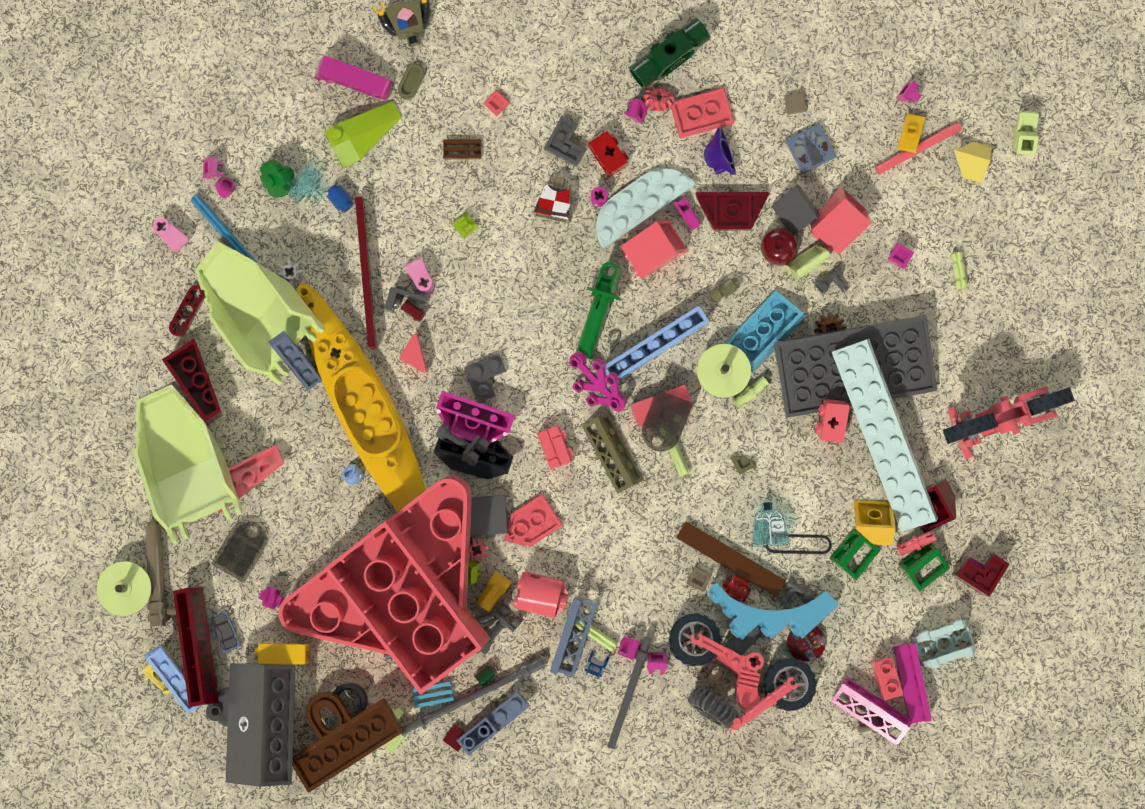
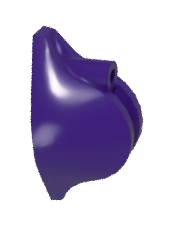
[704,127,737,175]

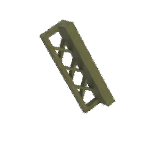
[582,412,644,494]

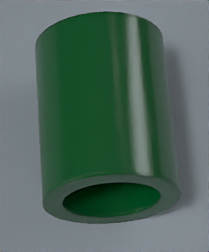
[474,665,496,686]

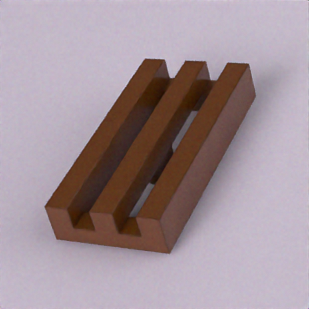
[443,139,481,159]

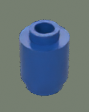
[326,184,354,213]

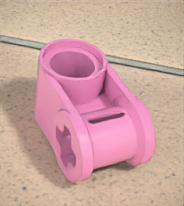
[153,218,189,253]
[404,256,434,295]

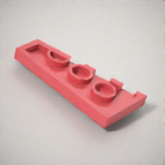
[219,445,284,513]

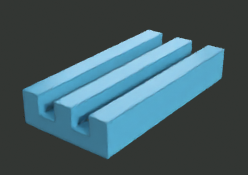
[412,681,454,708]

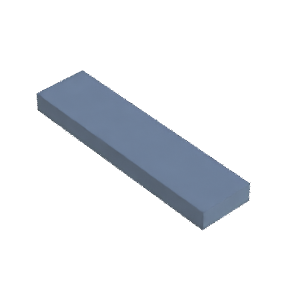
[269,331,322,391]

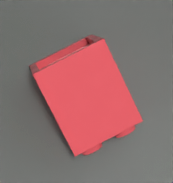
[810,186,872,255]
[621,220,689,278]

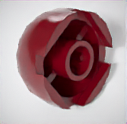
[760,228,799,266]

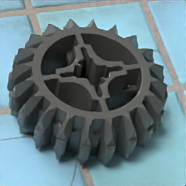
[687,686,739,729]

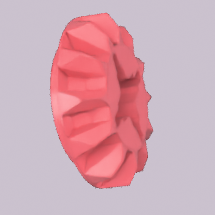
[644,86,674,111]

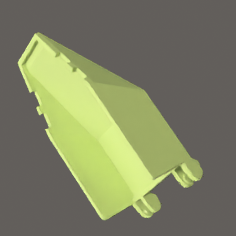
[195,241,325,385]
[134,384,243,545]

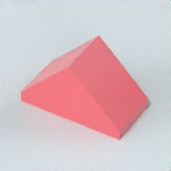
[399,334,427,373]

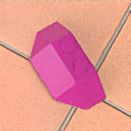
[436,391,515,444]

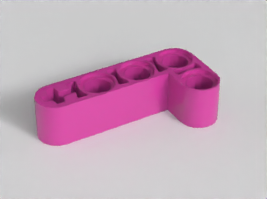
[314,56,392,100]

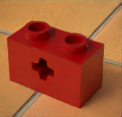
[588,131,629,178]

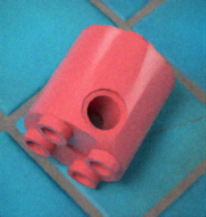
[513,571,569,619]

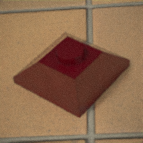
[920,479,956,533]

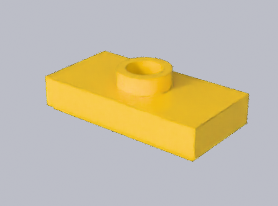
[898,114,926,153]

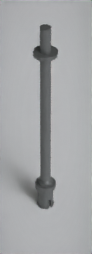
[403,656,545,734]

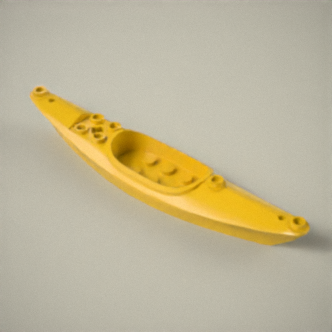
[296,283,426,512]

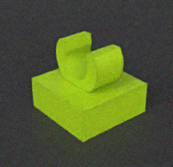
[452,212,479,239]
[468,560,482,585]

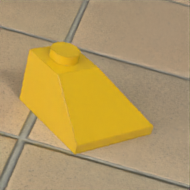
[854,500,896,545]

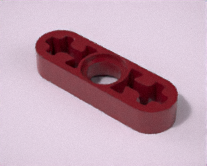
[169,285,206,337]

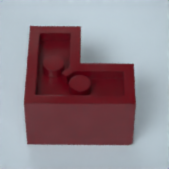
[951,553,1010,597]

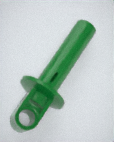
[576,262,622,360]

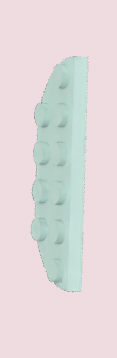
[596,169,696,250]

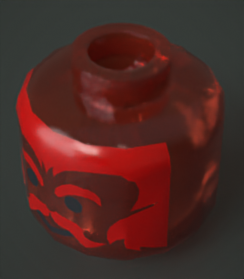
[722,575,752,602]

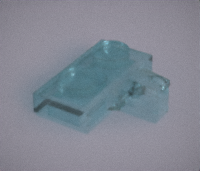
[288,163,324,204]

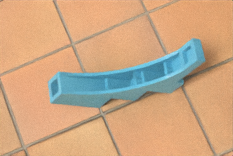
[708,582,839,640]

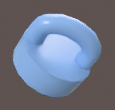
[342,464,363,485]

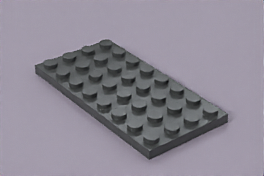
[774,315,937,418]

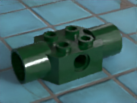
[629,18,711,89]

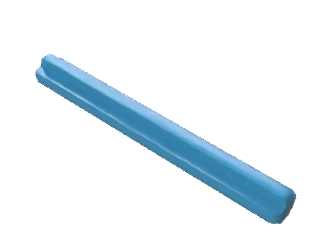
[191,194,258,263]

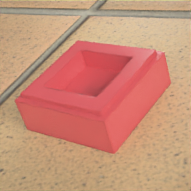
[483,90,510,116]

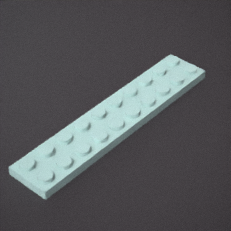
[832,339,938,532]

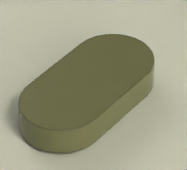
[398,63,425,100]

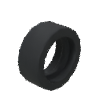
[332,683,368,717]

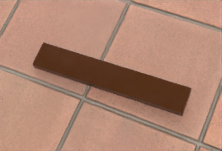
[676,522,786,597]

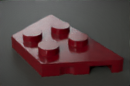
[695,192,769,231]

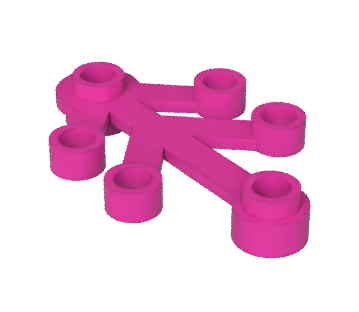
[569,351,627,412]

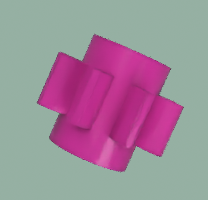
[259,586,284,609]

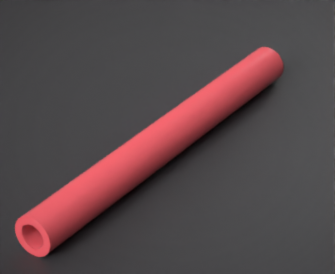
[875,122,962,175]

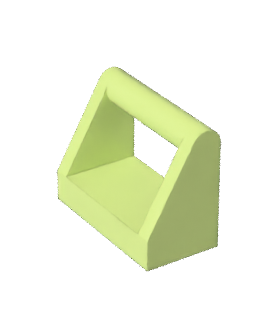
[786,244,830,281]

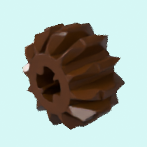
[814,313,847,334]

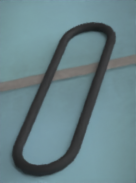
[765,534,832,554]

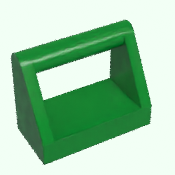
[829,529,880,581]
[898,543,950,592]

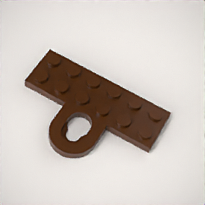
[292,692,405,793]

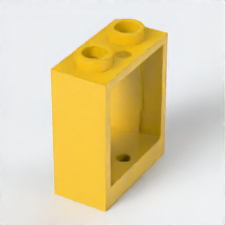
[255,643,311,664]

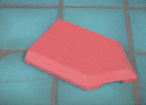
[504,494,563,547]

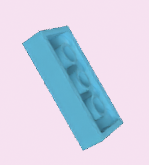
[725,290,805,373]

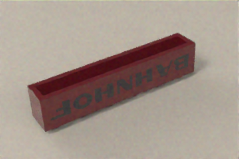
[173,587,219,707]

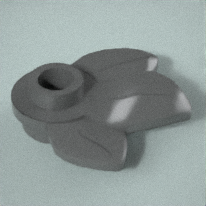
[206,688,229,727]

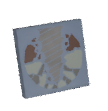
[785,124,837,174]

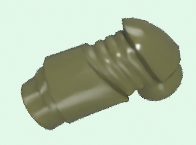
[710,277,740,302]

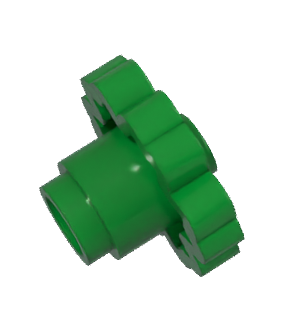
[260,160,294,198]

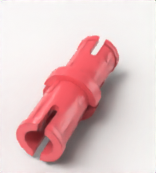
[896,530,937,556]

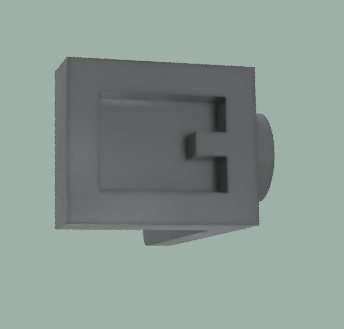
[384,285,429,313]

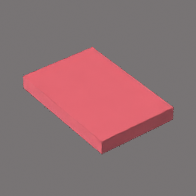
[671,87,734,139]

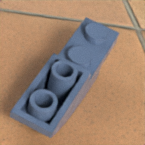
[456,690,531,756]

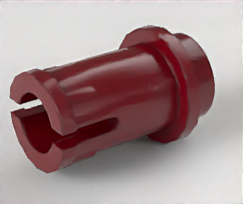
[401,299,426,322]

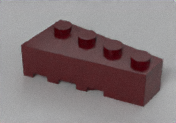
[162,339,223,425]

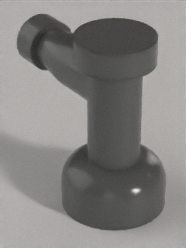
[814,266,848,294]
[781,577,815,604]

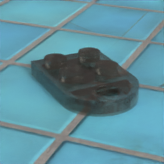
[641,389,693,452]
[211,521,267,583]

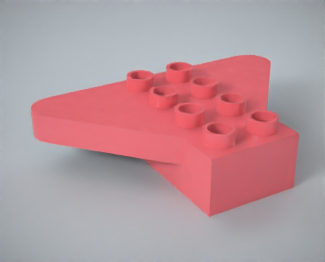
[278,476,491,695]

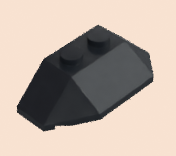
[434,438,513,480]

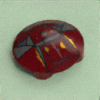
[787,626,826,662]

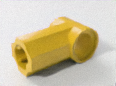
[476,571,512,612]

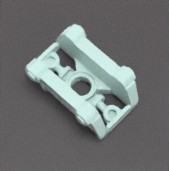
[912,619,976,669]

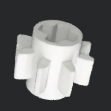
[278,261,303,286]

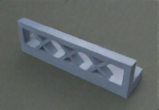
[550,596,598,677]

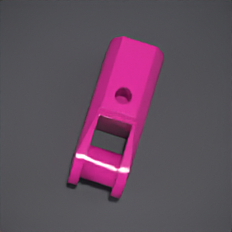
[673,196,702,231]

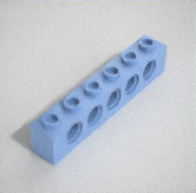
[604,306,709,381]

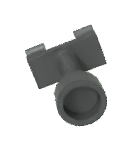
[436,423,490,466]
[480,603,523,655]

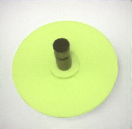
[697,344,751,398]
[97,561,151,616]

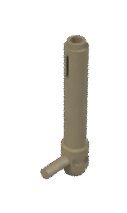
[145,521,176,626]

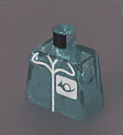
[751,502,789,547]

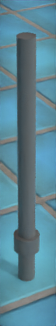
[607,636,652,749]

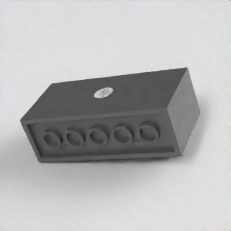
[225,663,295,787]

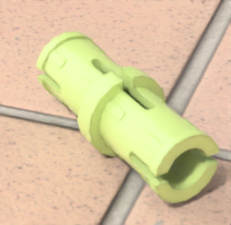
[732,376,770,409]

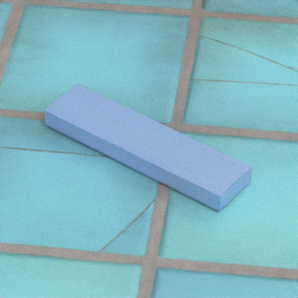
[144,644,200,714]

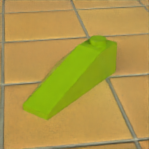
[324,101,402,169]

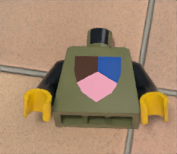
[372,0,431,47]

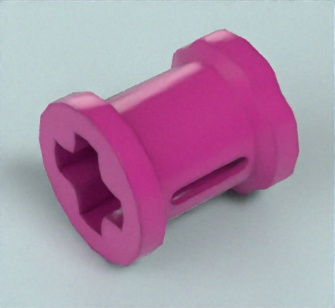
[591,187,608,207]

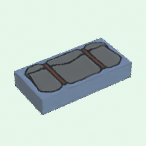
[208,610,242,654]

